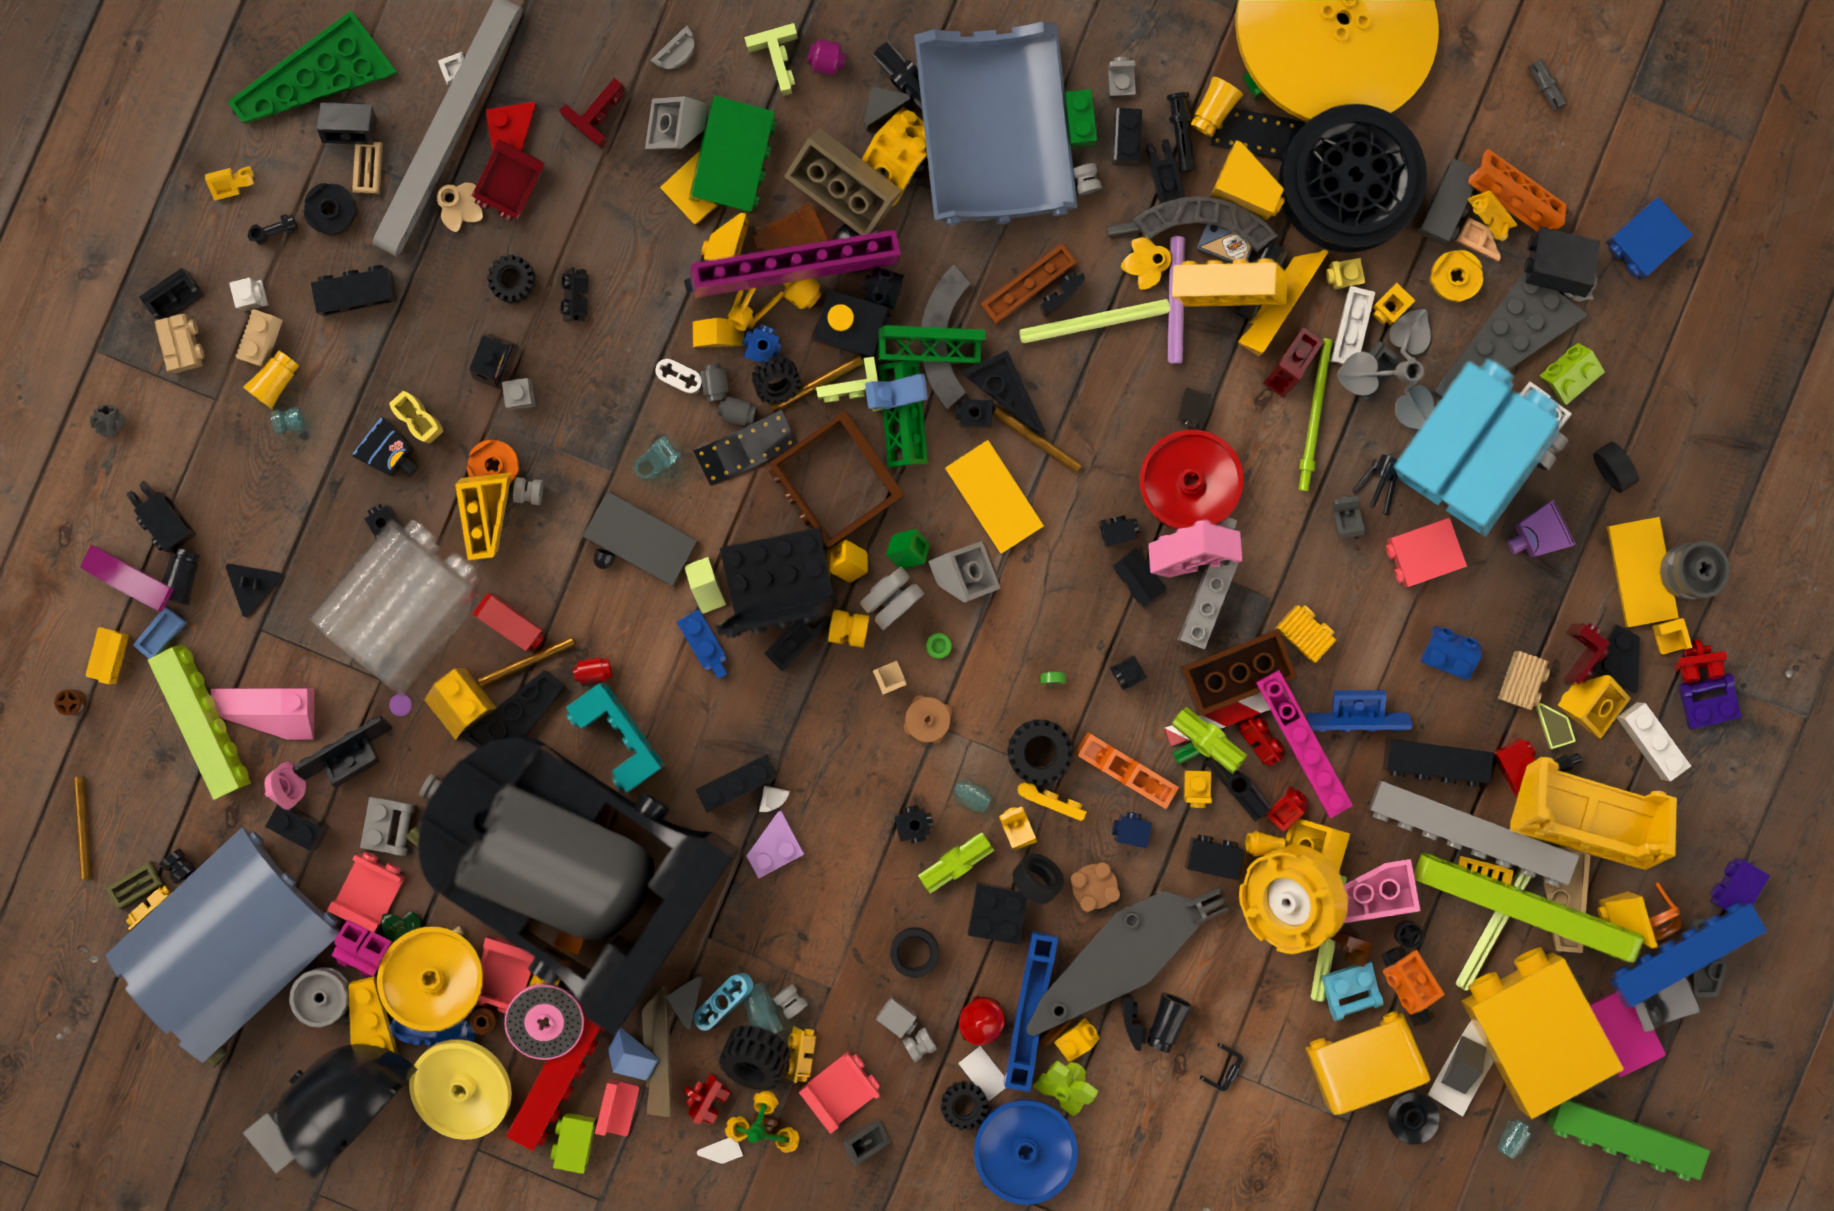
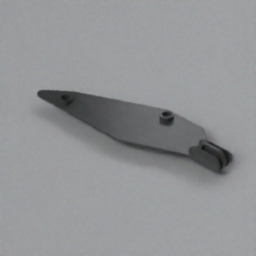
[1027,886,1231,1036]

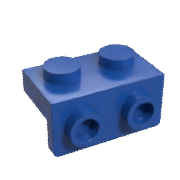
[1421,626,1482,681]

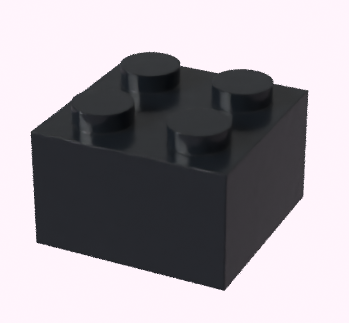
[967,881,1027,945]

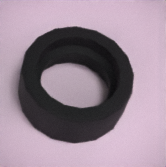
[1593,441,1639,493]
[1013,853,1064,904]
[890,927,939,978]

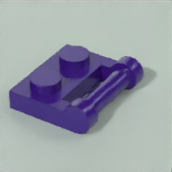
[1679,672,1742,729]

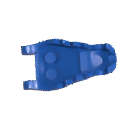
[389,1017,475,1046]

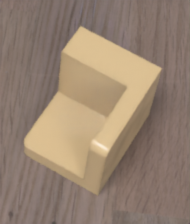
[873,661,907,694]

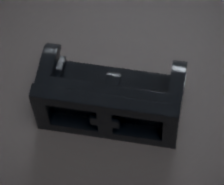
[139,268,204,320]

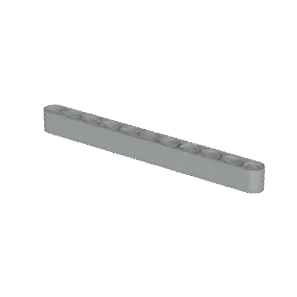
[372,0,522,257]

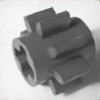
[90,405,124,437]

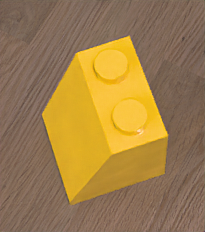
[1210,140,1285,221]
[424,668,496,740]

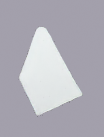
[697,1138,743,1164]

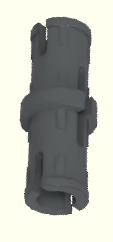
[1527,58,1568,111]

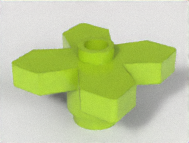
[1033,1061,1098,1116]

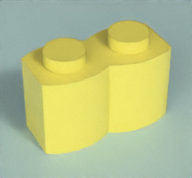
[390,391,443,444]

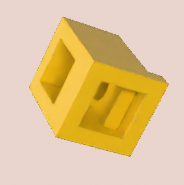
[1372,283,1415,325]

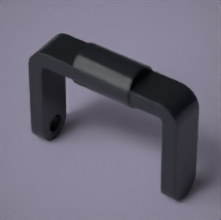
[1199,1042,1243,1091]

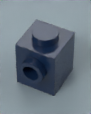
[1111,812,1152,848]

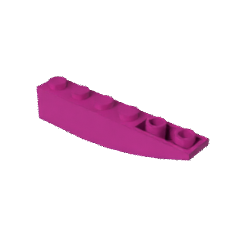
[1256,670,1353,818]

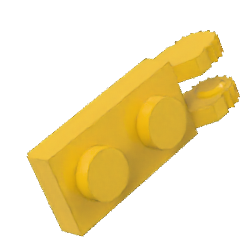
[1017,782,1086,821]

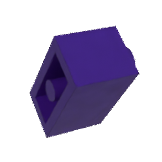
[1709,858,1770,913]

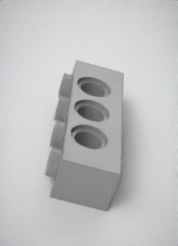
[1178,559,1239,650]

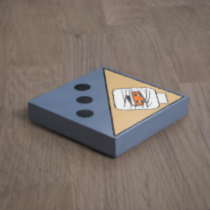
[1196,219,1264,264]

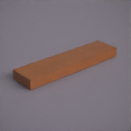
[980,242,1078,325]

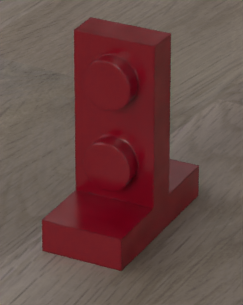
[559,77,625,149]
[1263,327,1324,398]

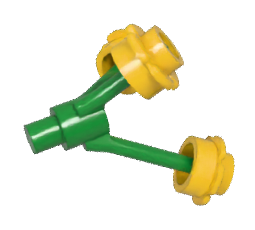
[725,1090,799,1153]

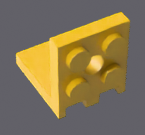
[862,106,927,207]

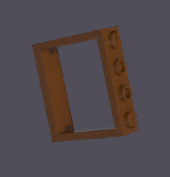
[768,411,905,549]

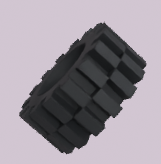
[487,255,536,303]
[752,356,801,405]
[941,1081,988,1131]

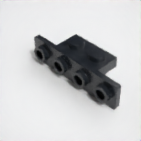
[292,716,392,788]

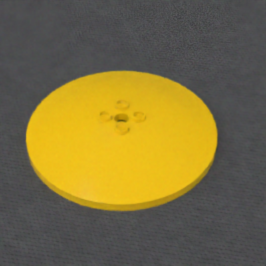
[1235,0,1439,122]

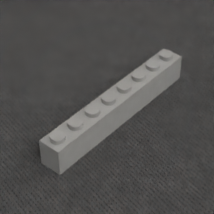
[1369,781,1579,887]

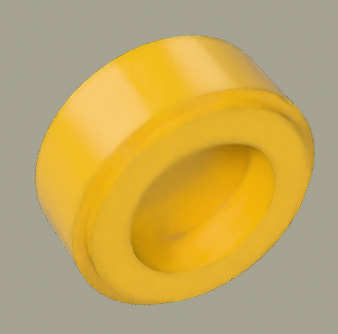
[828,304,854,331]

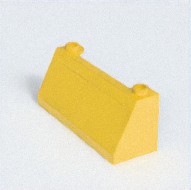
[1510,757,1677,870]

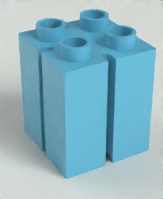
[1394,359,1559,537]

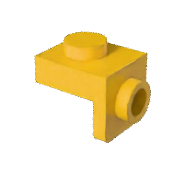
[999,807,1037,852]
[1054,1018,1100,1062]

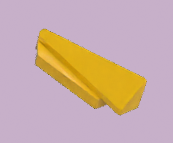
[1237,250,1328,356]

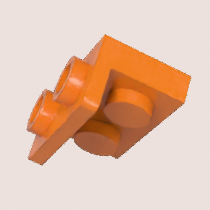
[1383,950,1445,1015]

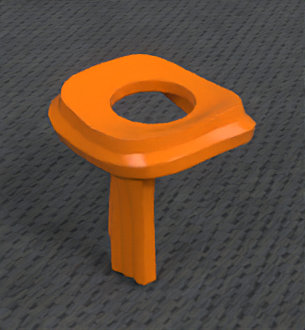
[1649,882,1682,940]

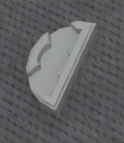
[650,26,695,70]

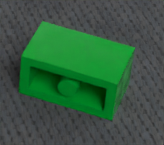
[1065,89,1097,149]

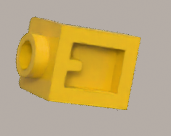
[1184,770,1212,808]

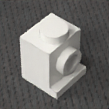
[229,278,268,312]

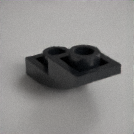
[1040,272,1085,316]
[1121,994,1147,1051]

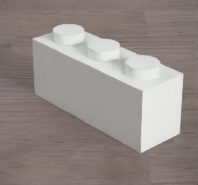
[1617,702,1691,781]

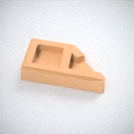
[1455,217,1501,262]

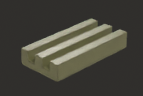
[105,861,164,910]

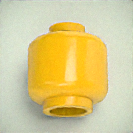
[783,278,822,309]

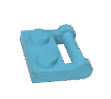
[1321,961,1383,1021]

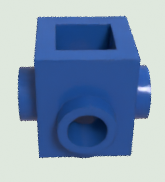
[743,324,782,363]

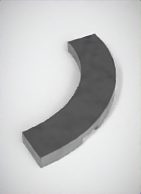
[1133,196,1277,252]
[921,265,971,410]

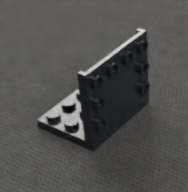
[716,527,837,638]

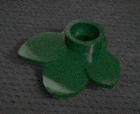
[380,911,422,946]

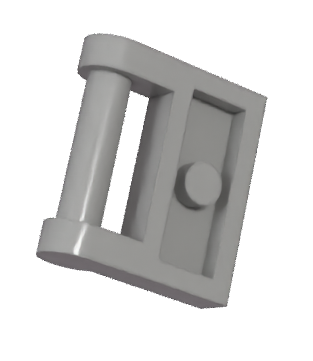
[360,796,415,856]

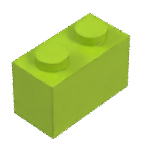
[550,1112,597,1174]

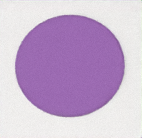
[389,694,412,716]

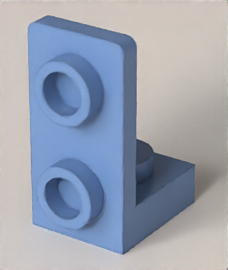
[865,374,928,409]

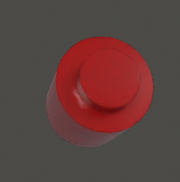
[573,657,612,686]

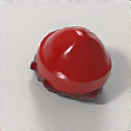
[959,996,1006,1045]

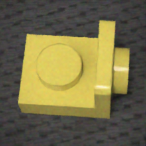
[1326,258,1365,290]

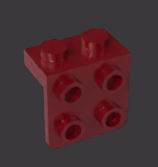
[1564,623,1610,685]

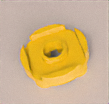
[1430,250,1483,303]

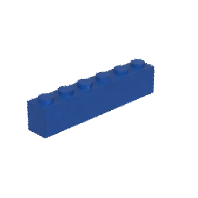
[1609,902,1767,1008]

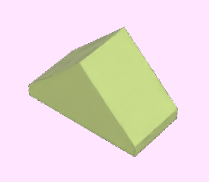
[684,557,727,614]

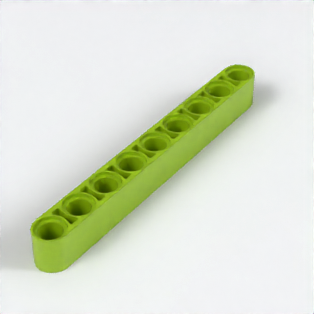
[1414,853,1645,962]

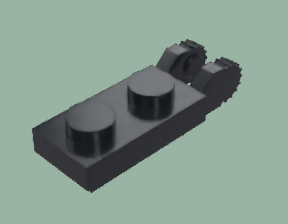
[1146,139,1185,204]
[764,616,832,672]

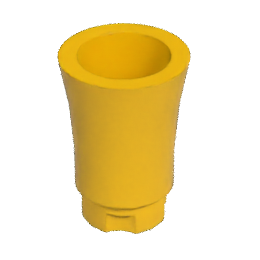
[1191,76,1243,137]
[243,350,299,409]

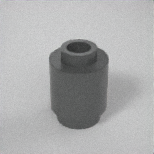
[700,363,729,402]
[718,396,757,427]

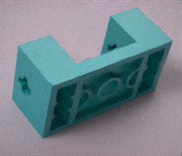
[566,682,666,792]

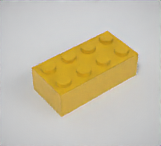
[1172,259,1288,307]

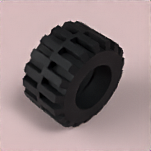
[1007,719,1073,785]
[719,1025,791,1091]

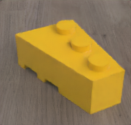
[455,472,512,560]

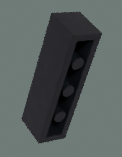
[1383,738,1494,787]

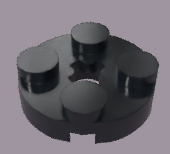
[303,183,357,236]

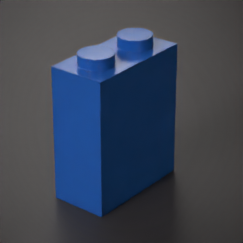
[1606,197,1693,280]

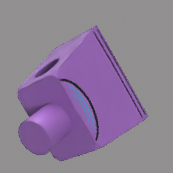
[1507,500,1575,557]

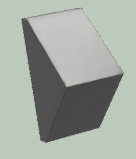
[864,86,910,131]
[666,974,704,1029]
[1441,1036,1486,1094]
[843,1119,890,1166]

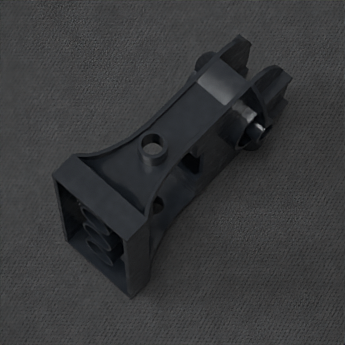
[418,736,739,1036]

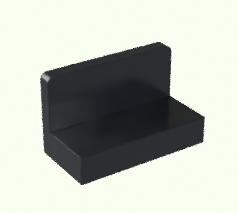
[1112,549,1166,608]

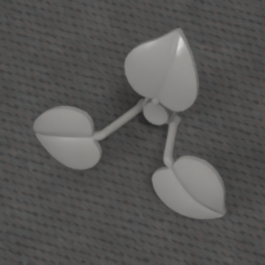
[1337,309,1435,430]

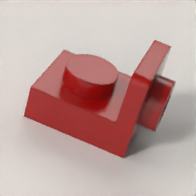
[1265,786,1308,832]

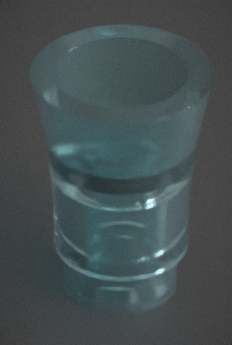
[741,981,785,1034]

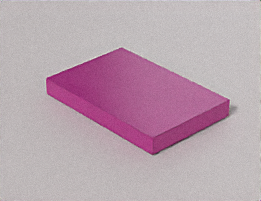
[1589,991,1666,1077]

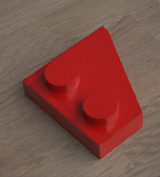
[486,102,536,151]

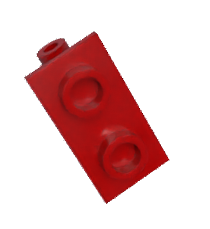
[1238,715,1285,767]

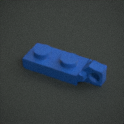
[677,609,728,679]

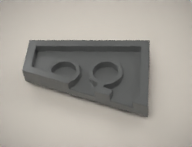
[1689,918,1729,997]

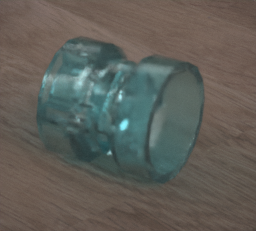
[271,406,304,435]

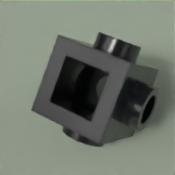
[863,267,904,310]
[894,805,934,844]

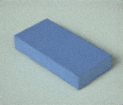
[133,606,187,659]

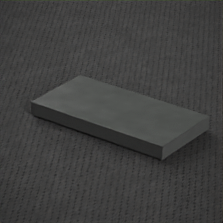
[583,491,698,586]

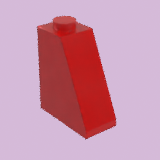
[472,593,545,651]

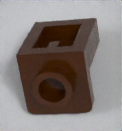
[1330,931,1372,967]

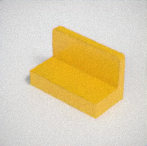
[86,627,130,684]

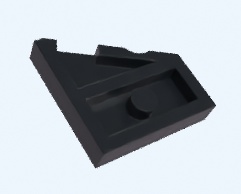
[1591,624,1640,693]

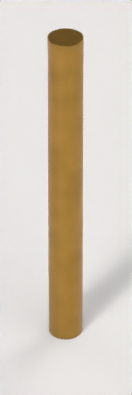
[769,355,864,413]
[992,407,1082,473]
[478,636,576,687]
[73,776,91,880]

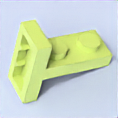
[744,23,798,96]
[816,357,883,411]

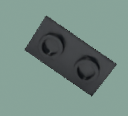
[560,267,589,322]

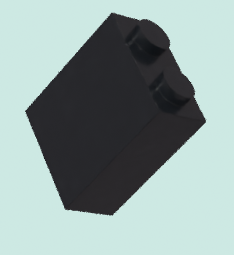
[1524,227,1601,298]
[814,290,892,358]

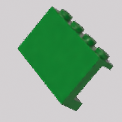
[689,95,777,214]

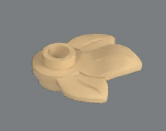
[437,183,483,232]

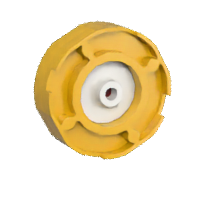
[1239,844,1348,954]

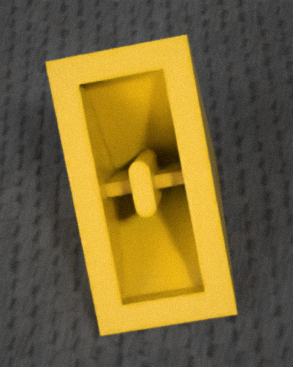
[693,318,745,348]

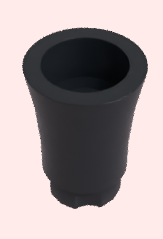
[162,548,200,606]
[1147,992,1195,1053]

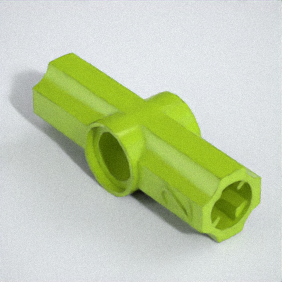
[1172,707,1247,774]
[918,832,994,893]

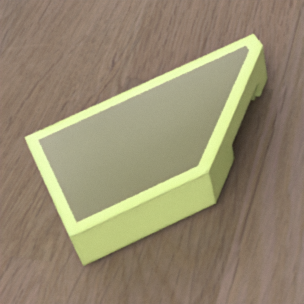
[1536,703,1576,749]

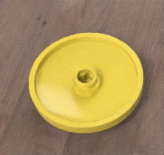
[409,1039,512,1140]

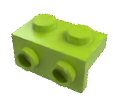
[1540,343,1605,405]

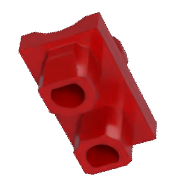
[1674,639,1727,684]
[684,1073,730,1125]

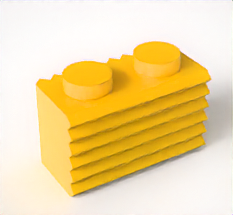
[1275,605,1336,663]

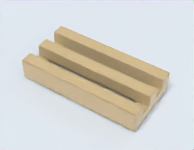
[352,142,383,195]

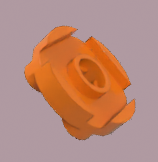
[467,440,520,486]

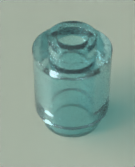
[952,778,992,814]
[1496,1119,1532,1160]

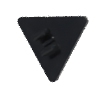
[225,564,282,617]

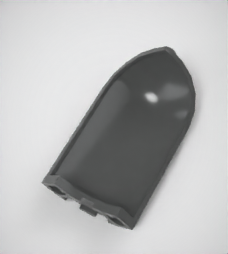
[455,785,655,941]

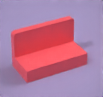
[595,1079,640,1136]

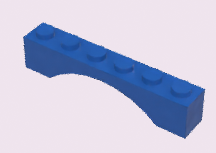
[1003,930,1058,1092]

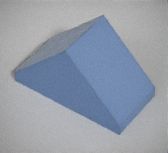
[608,1028,660,1080]

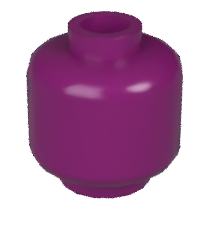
[807,39,846,76]

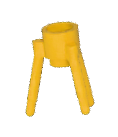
[727,288,784,331]

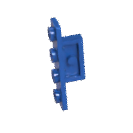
[1306,690,1413,732]

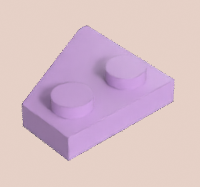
[747,810,804,879]

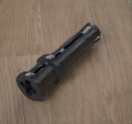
[1166,92,1196,173]

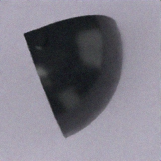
[276,1044,418,1179]

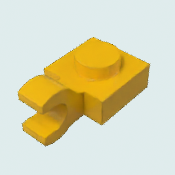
[205,166,254,201]

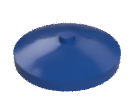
[974,1099,1078,1205]

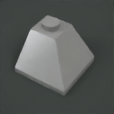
[645,96,708,150]
[928,541,1001,602]

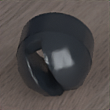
[593,548,616,569]

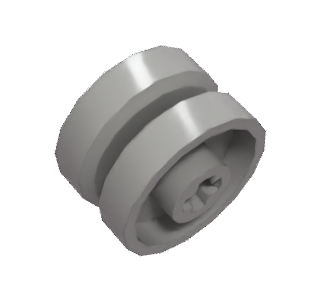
[859,567,925,630]
[289,966,351,1027]

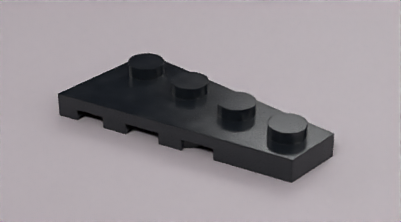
[461,670,566,749]

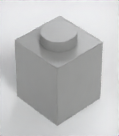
[502,378,536,410]
[876,996,917,1038]

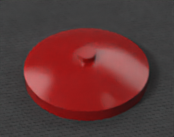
[1140,430,1244,530]

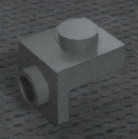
[1332,496,1365,539]

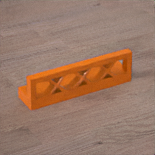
[1468,149,1567,231]

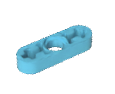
[694,973,753,1031]

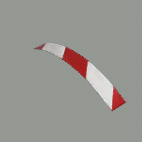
[1164,682,1292,746]

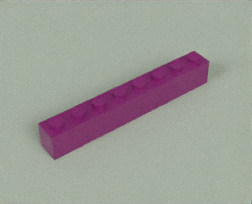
[689,230,901,298]

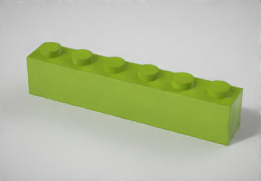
[148,644,251,800]

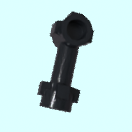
[247,214,298,246]

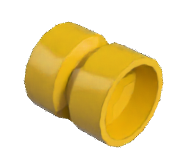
[828,609,869,648]

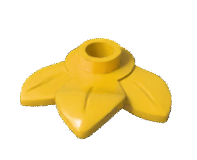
[1121,238,1172,290]

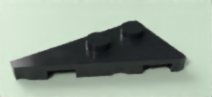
[962,350,1046,435]

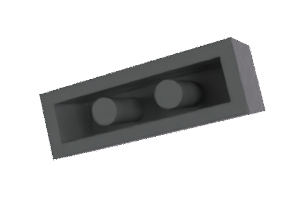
[1416,158,1478,245]

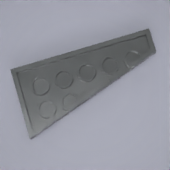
[1433,272,1589,399]

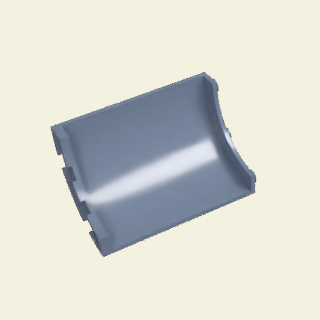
[914,21,1077,225]
[105,827,339,1063]

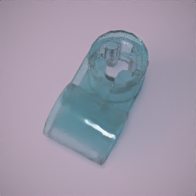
[634,435,683,481]

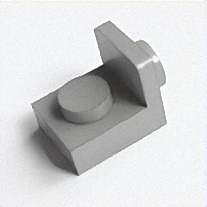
[1108,57,1136,98]

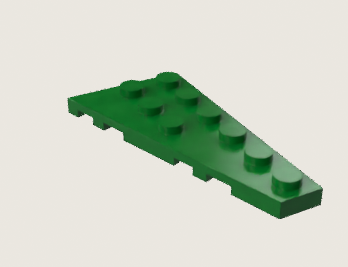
[227,11,398,124]

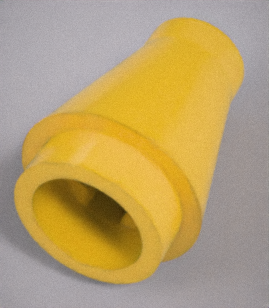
[1245,831,1285,857]

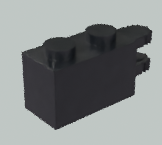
[127,481,196,553]

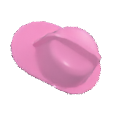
[264,761,306,810]

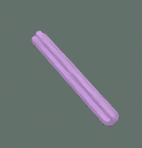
[1168,236,1185,364]

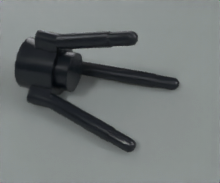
[1352,454,1398,515]

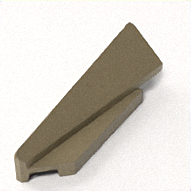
[642,985,673,1117]

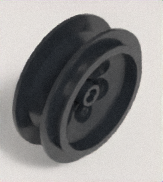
[1278,104,1427,253]

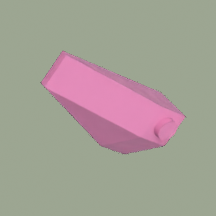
[210,688,314,740]
[1344,859,1420,923]

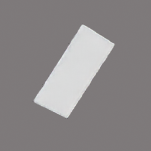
[958,1046,1005,1102]

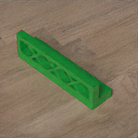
[879,325,985,364]
[879,361,928,468]

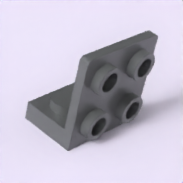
[1634,976,1701,1032]

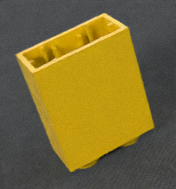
[1461,947,1624,1119]

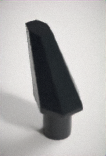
[1554,753,1582,772]

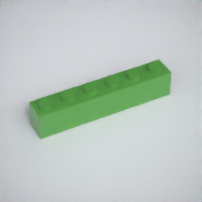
[1547,1099,1710,1181]

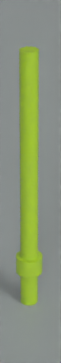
[1298,338,1333,492]

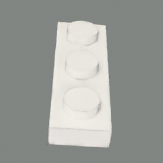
[1331,286,1375,365]

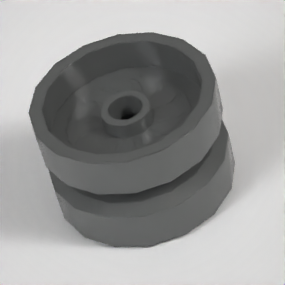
[1660,541,1730,600]

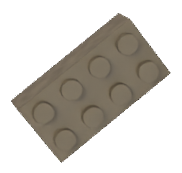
[784,128,902,235]

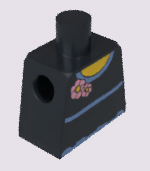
[469,334,515,389]
[352,416,419,477]

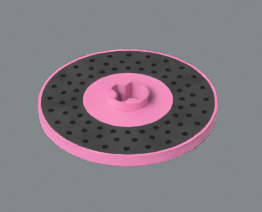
[505,984,584,1060]

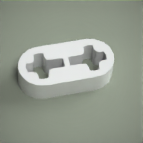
[655,359,702,394]

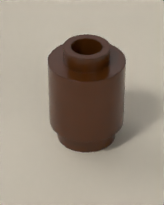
[469,1005,499,1035]

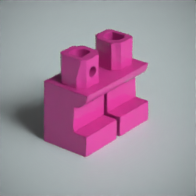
[332,920,392,978]

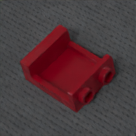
[471,139,545,221]

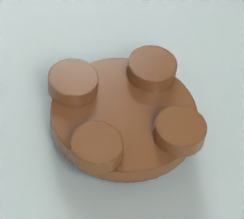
[904,695,952,744]
[1071,862,1120,912]

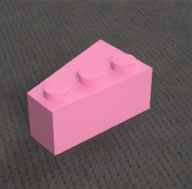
[1149,520,1242,578]

